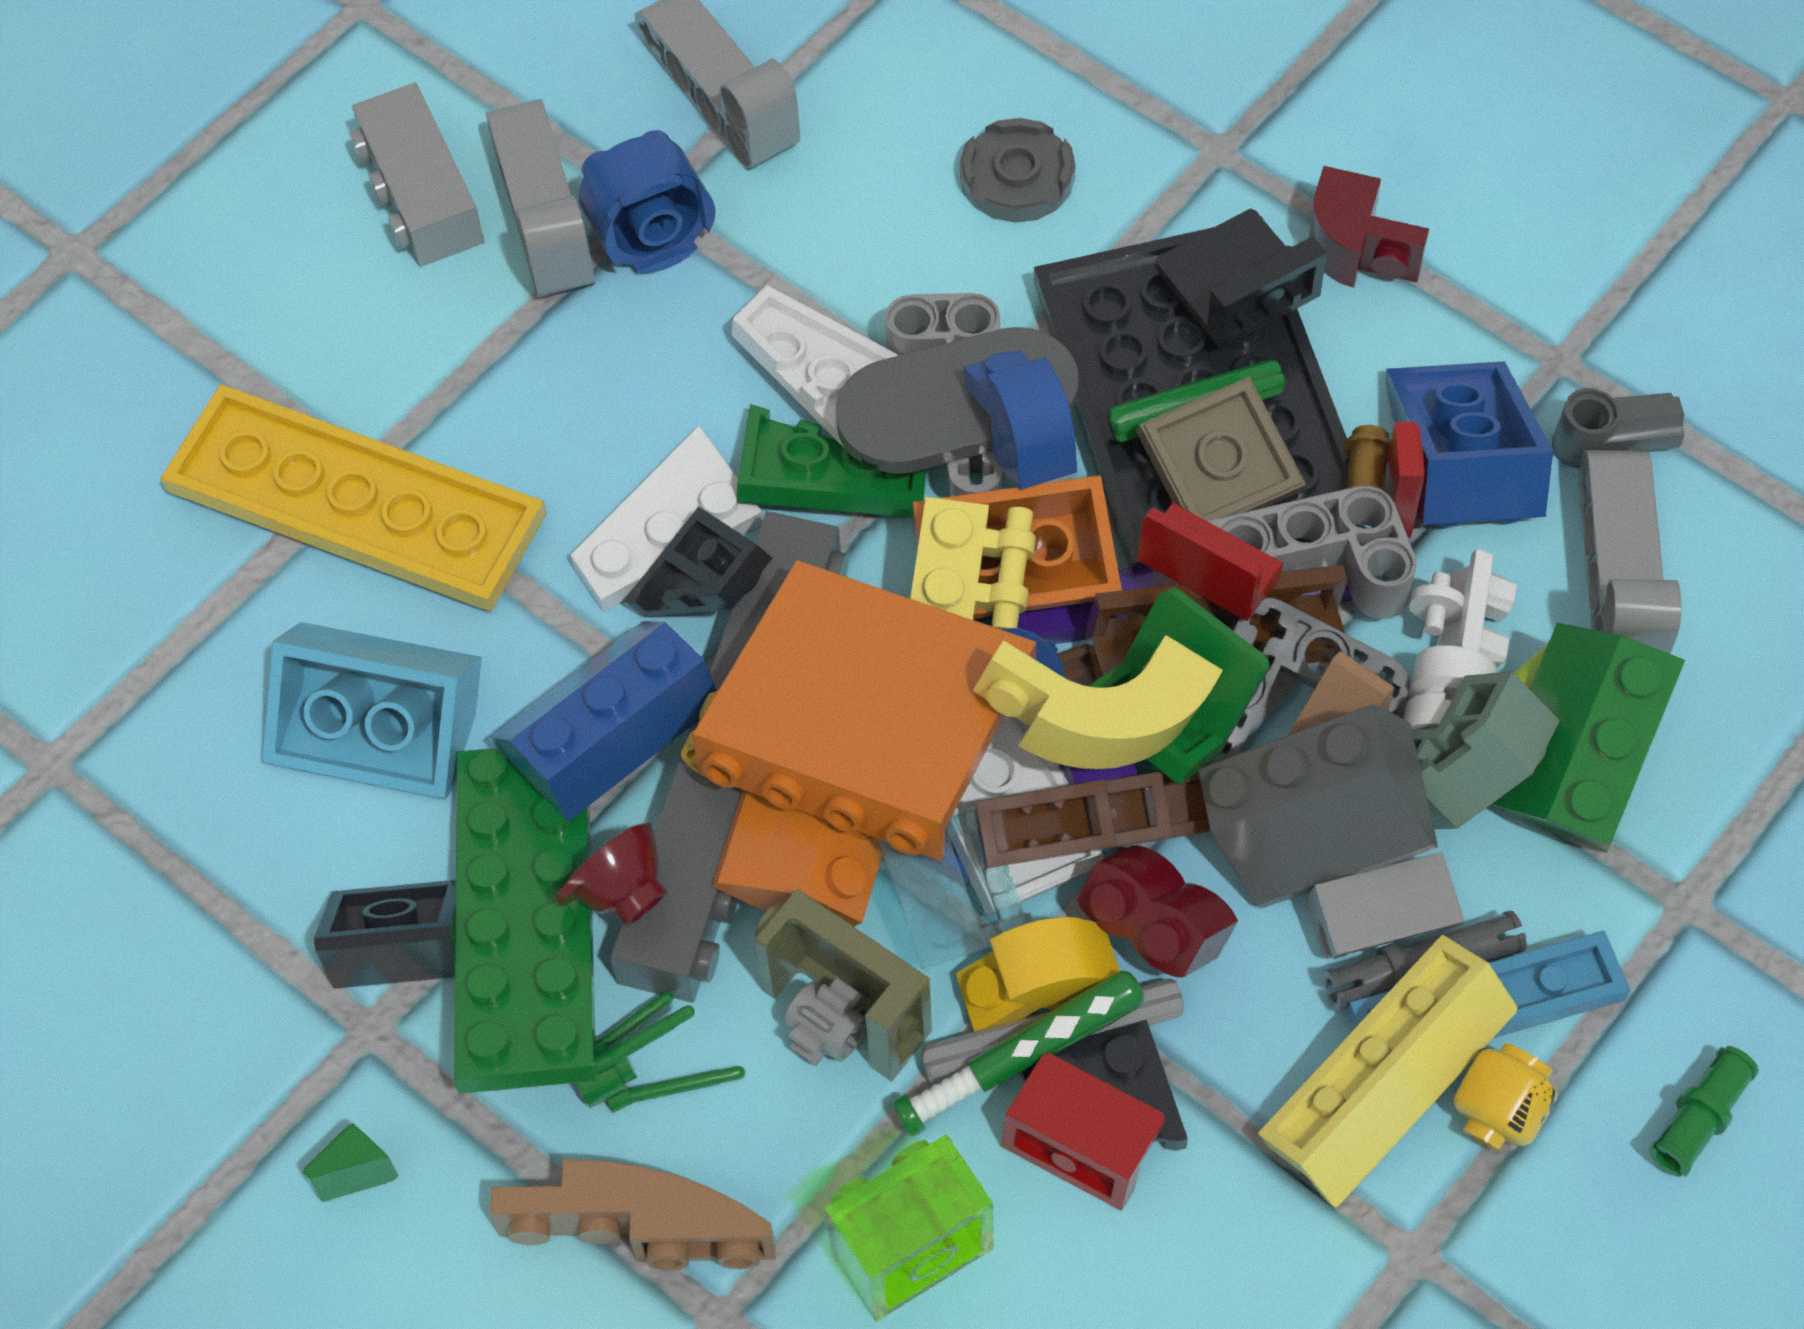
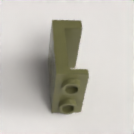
[755,889,932,1082]

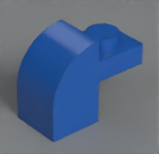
[964,350,1077,490]

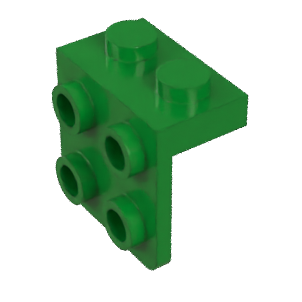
[1089,587,1269,786]

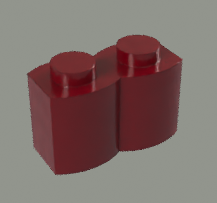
[1077,845,1238,978]

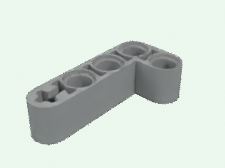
[635,0,800,169]
[485,99,595,297]
[885,293,1004,497]
[1579,450,1682,654]
[1152,486,1416,619]

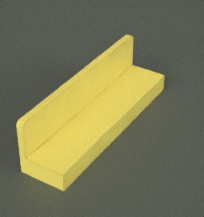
[1258,934,1518,1207]

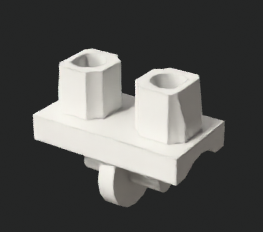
[1409,549,1517,667]

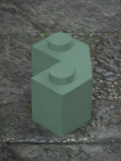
[1412,671,1560,830]

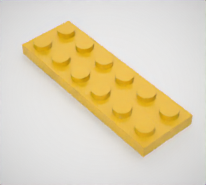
[160,384,547,612]

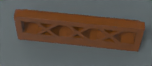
[1085,565,1348,680]

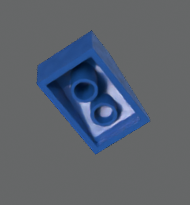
[1385,361,1553,527]

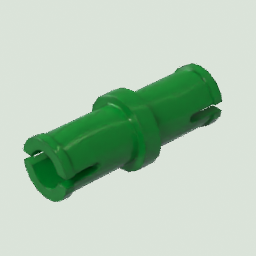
[1648,1046,1759,1177]

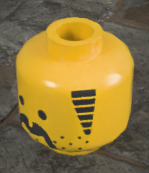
[1453,1043,1558,1152]

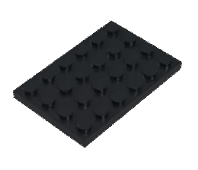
[1033,227,1350,571]

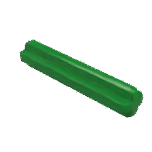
[1107,359,1285,442]

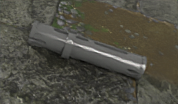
[1323,910,1527,1012]

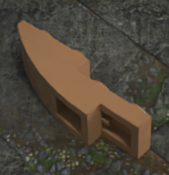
[490,1159,776,1270]

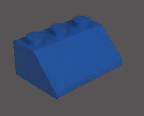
[490,621,716,822]

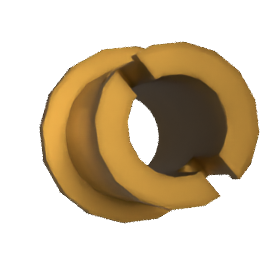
[1344,425,1391,491]

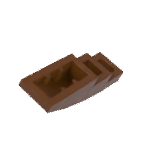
[973,764,1211,869]

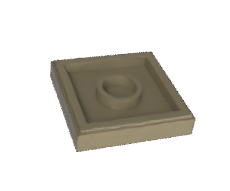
[1136,377,1306,521]

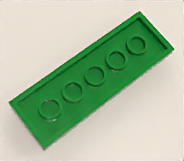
[454,748,597,1094]

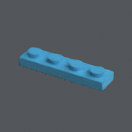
[1347,930,1630,1038]

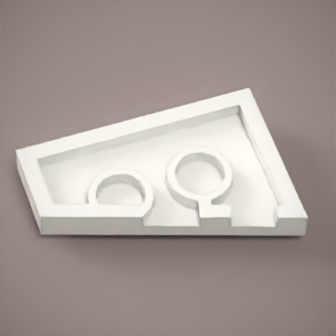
[732,285,899,447]
[570,426,763,612]

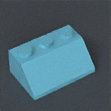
[262,622,482,799]

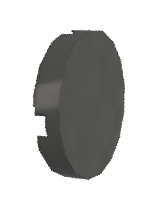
[960,118,1076,223]

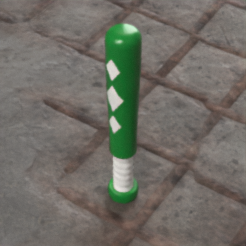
[892,970,1144,1137]

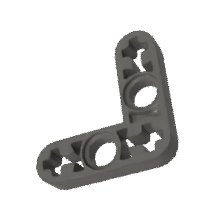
[1207,597,1410,765]

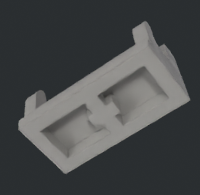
[1305,852,1465,959]

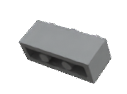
[349,82,485,267]

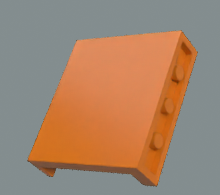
[693,560,1036,862]

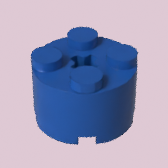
[579,130,715,273]

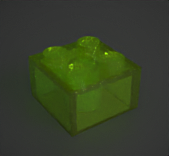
[824,1134,994,1323]

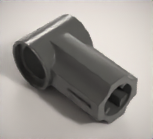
[1552,388,1684,468]

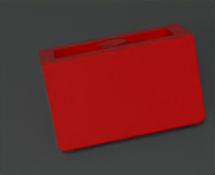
[1137,503,1283,621]
[1001,1053,1165,1211]

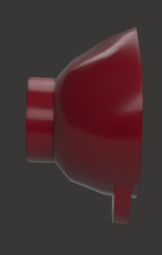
[555,822,668,927]

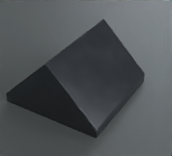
[314,880,456,989]

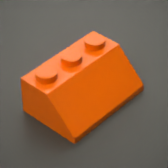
[913,475,1122,619]
[711,790,886,926]

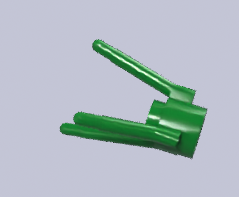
[577,991,745,1113]

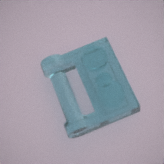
[879,809,1034,970]

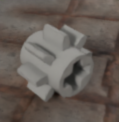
[784,977,867,1066]

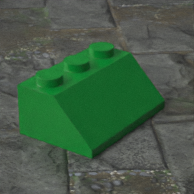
[1489,623,1685,853]

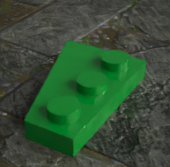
[737,404,927,517]

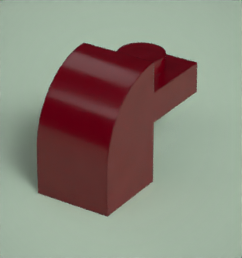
[1309,166,1430,288]

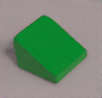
[302,1123,398,1202]

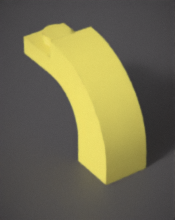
[973,635,1223,769]

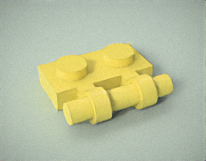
[910,497,1036,629]

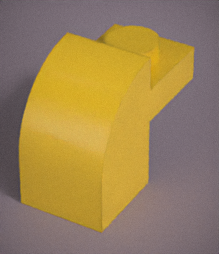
[956,917,1120,1032]

